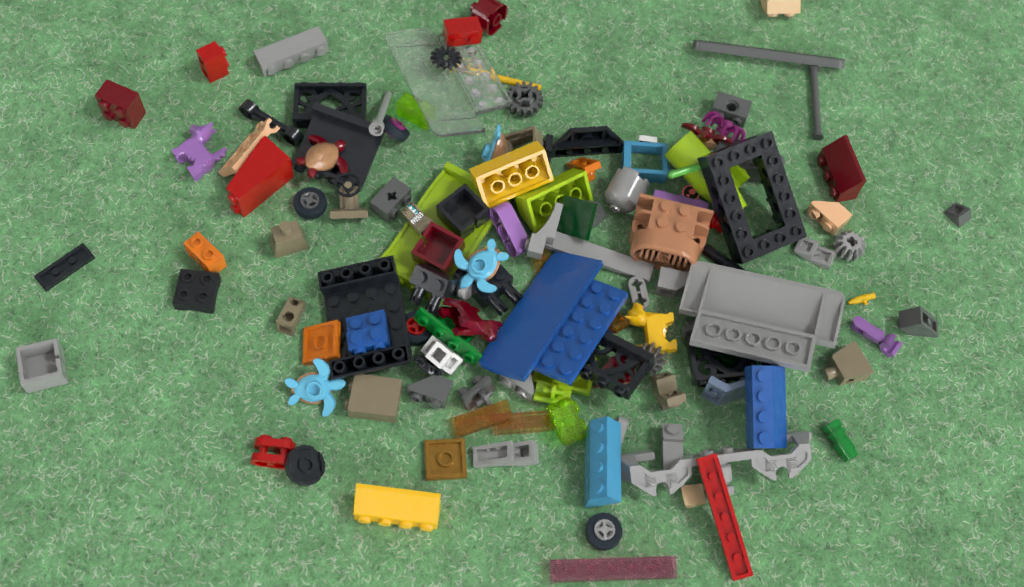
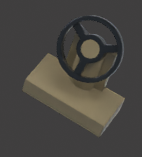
[330,172,369,219]

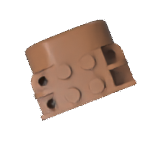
[628,193,714,271]

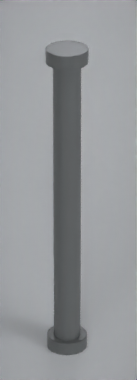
[809,65,823,140]

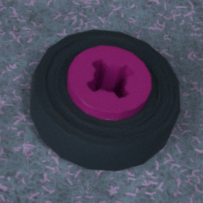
[383,115,410,142]

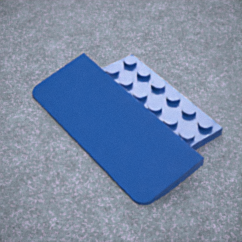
[479,252,628,386]

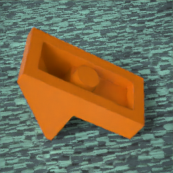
[566,157,601,182]

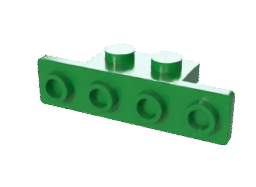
[413,307,483,366]

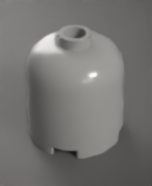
[604,166,650,213]

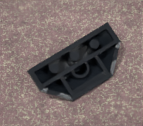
[551,126,624,158]

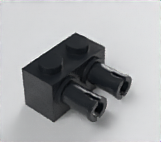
[409,263,458,314]
[471,264,523,316]

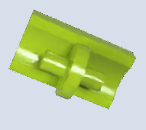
[534,380,572,407]

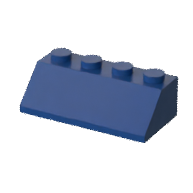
[745,366,787,448]

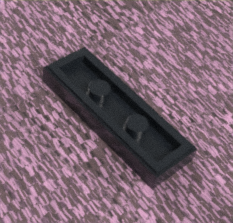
[34,243,95,292]

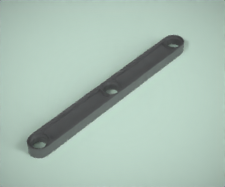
[692,40,845,69]

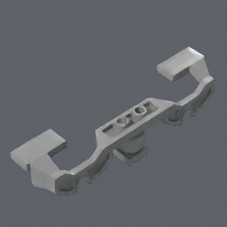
[621,430,812,496]

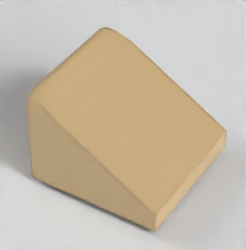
[681,484,707,509]

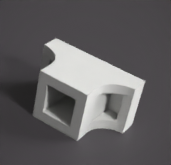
[420,335,464,375]

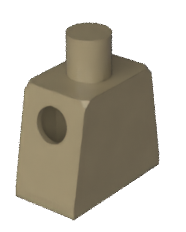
[270,220,310,259]
[822,341,874,386]

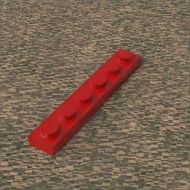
[695,453,753,581]

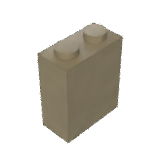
[345,374,403,423]

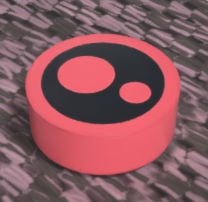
[681,185,700,199]

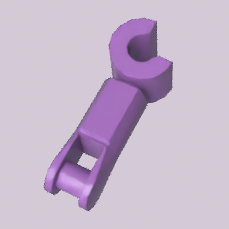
[850,316,903,357]

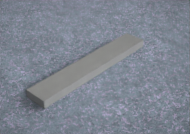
[544,231,654,283]

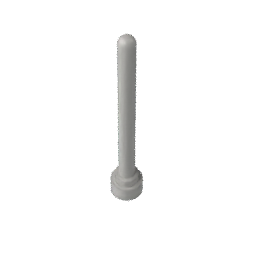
[369,91,392,136]

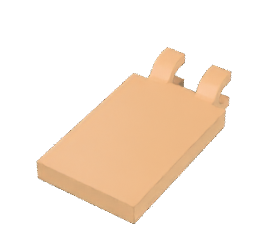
[218,118,280,177]

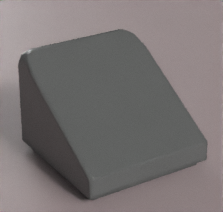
[944,203,971,228]

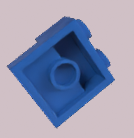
[346,309,391,355]

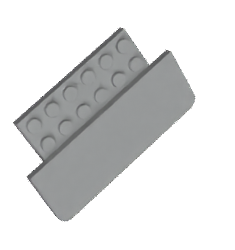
[679,261,845,373]

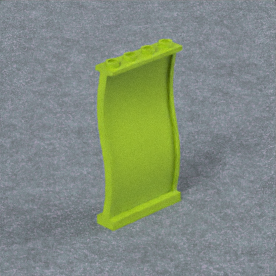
[380,161,510,305]

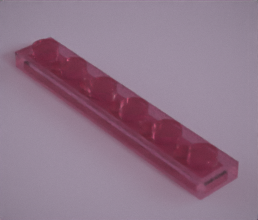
[550,556,678,583]

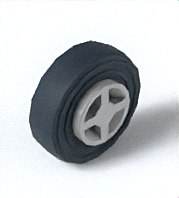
[585,512,623,551]

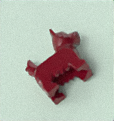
[437,298,503,342]

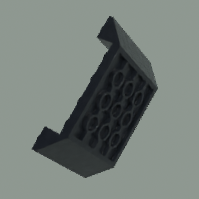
[318,255,412,380]

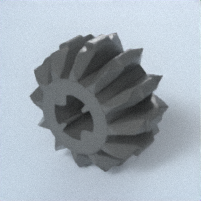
[637,342,666,376]

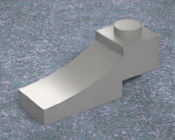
[524,202,563,260]
[660,423,685,487]
[473,440,539,468]

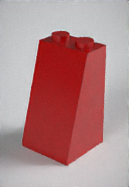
[226,136,294,217]

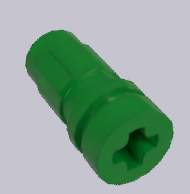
[822,419,859,462]

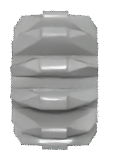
[833,229,866,262]

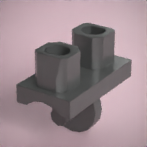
[458,374,495,412]

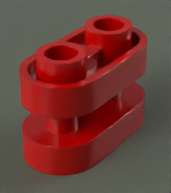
[250,434,296,470]

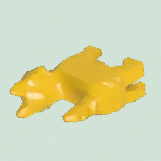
[620,302,678,353]

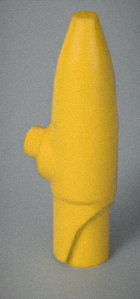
[847,292,876,305]

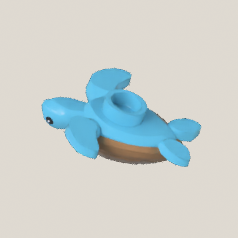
[481,124,506,162]
[454,239,509,293]
[285,358,346,417]

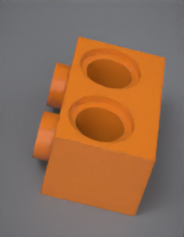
[183,231,227,273]

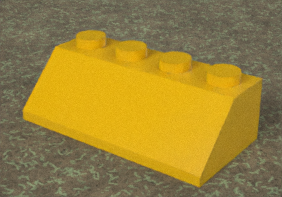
[469,141,554,208]
[353,483,441,532]

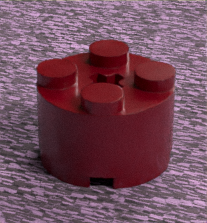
[470,0,508,35]

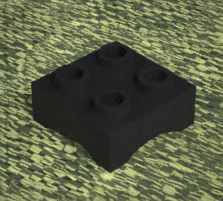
[172,269,221,314]

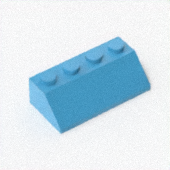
[585,416,621,508]

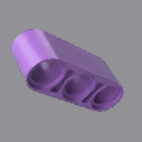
[490,201,529,258]

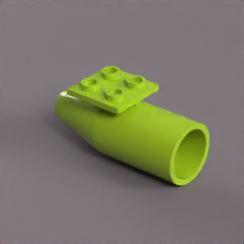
[664,131,750,208]

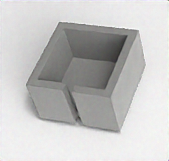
[15,338,69,393]

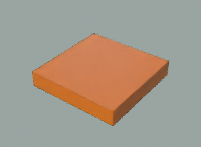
[302,320,341,366]

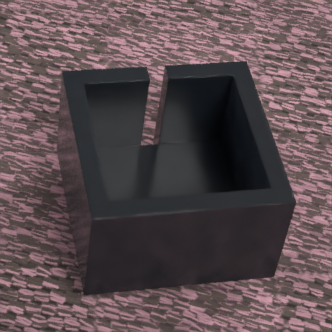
[436,183,490,239]

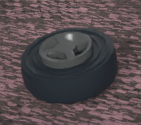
[293,187,327,220]

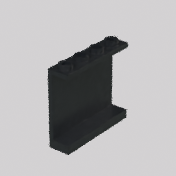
[291,102,385,191]

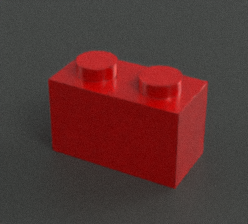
[442,16,483,47]
[196,41,229,83]

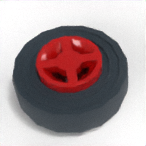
[406,311,433,346]

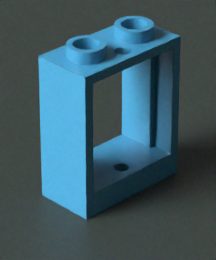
[622,141,670,183]

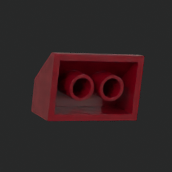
[817,135,866,202]

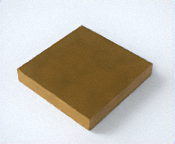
[424,438,467,481]

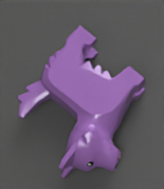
[171,122,227,182]

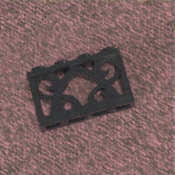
[292,82,367,129]
[579,331,654,400]
[684,335,770,387]

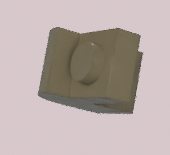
[650,371,687,410]

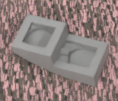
[794,237,836,270]

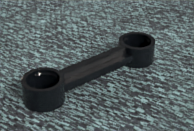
[239,99,303,146]

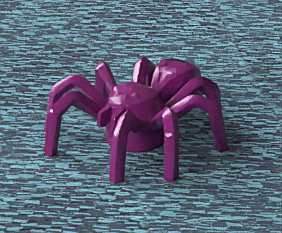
[701,111,746,141]

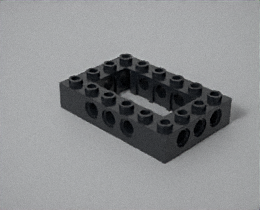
[697,131,807,264]

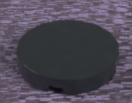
[284,445,325,487]

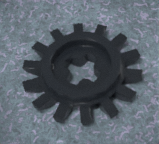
[430,46,462,70]
[413,355,444,376]

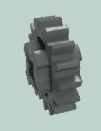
[505,81,544,118]

